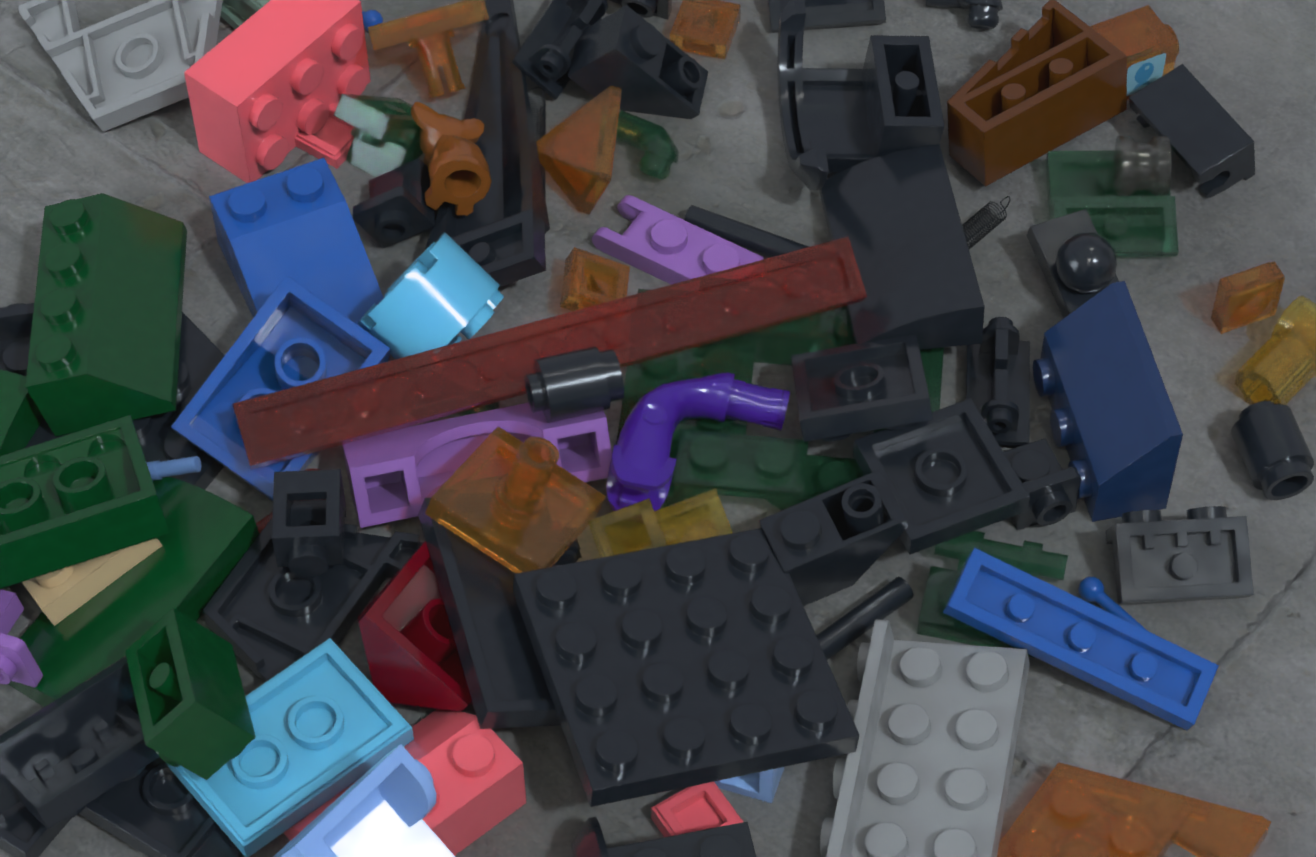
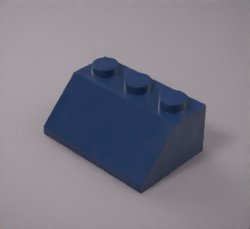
[1033,281,1183,522]

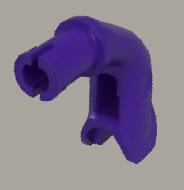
[606,372,790,518]

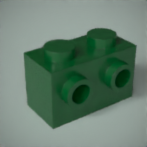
[125,608,256,780]

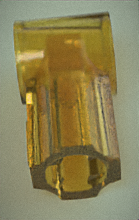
[1235,295,1316,405]

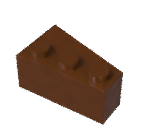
[947,0,1127,187]

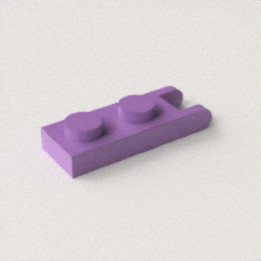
[592,195,763,314]

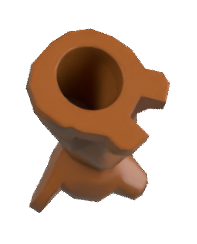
[411,102,492,216]

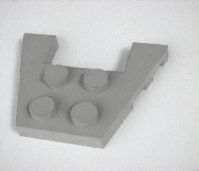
[18,0,223,132]

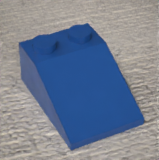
[209,158,384,328]
[171,274,390,501]

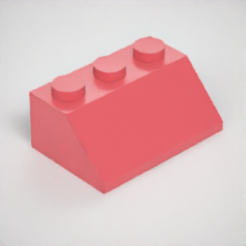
[284,709,526,856]

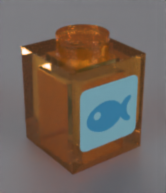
[1090,5,1179,100]

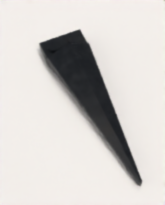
[425,0,550,287]

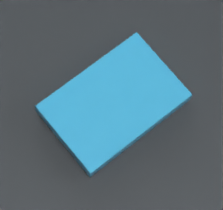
[166,638,414,857]

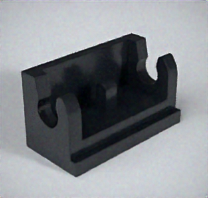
[1129,64,1255,198]

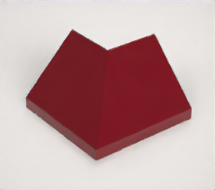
[357,541,472,712]

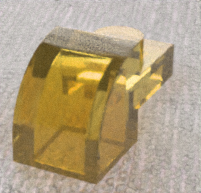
[588,489,733,558]

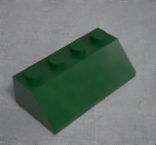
[25,193,187,437]

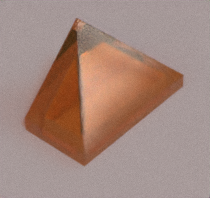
[536,86,622,214]

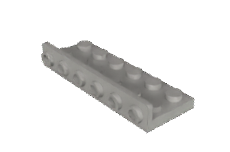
[820,619,1030,857]

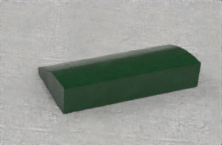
[0,415,169,589]
[8,477,259,707]

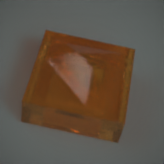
[670,0,741,59]
[560,247,630,326]
[1211,261,1285,334]

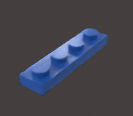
[943,548,1219,731]

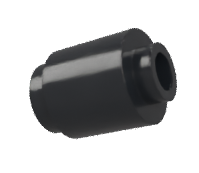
[524,346,624,423]
[1231,401,1314,500]

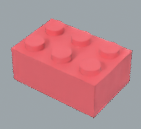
[184,0,371,183]

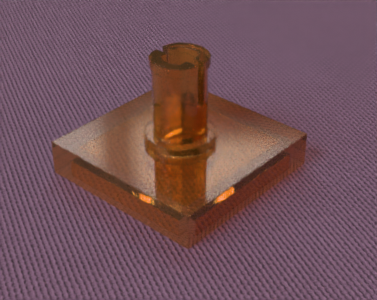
[367,0,489,99]
[425,427,606,573]

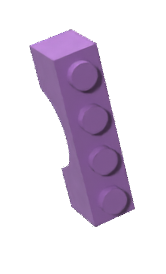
[341,403,612,528]

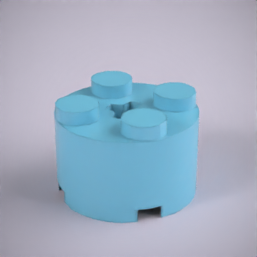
[358,232,504,382]

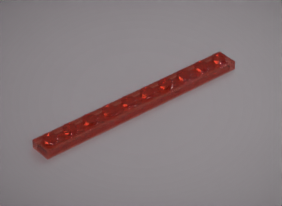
[233,237,867,470]

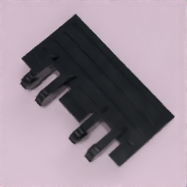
[418,497,582,729]

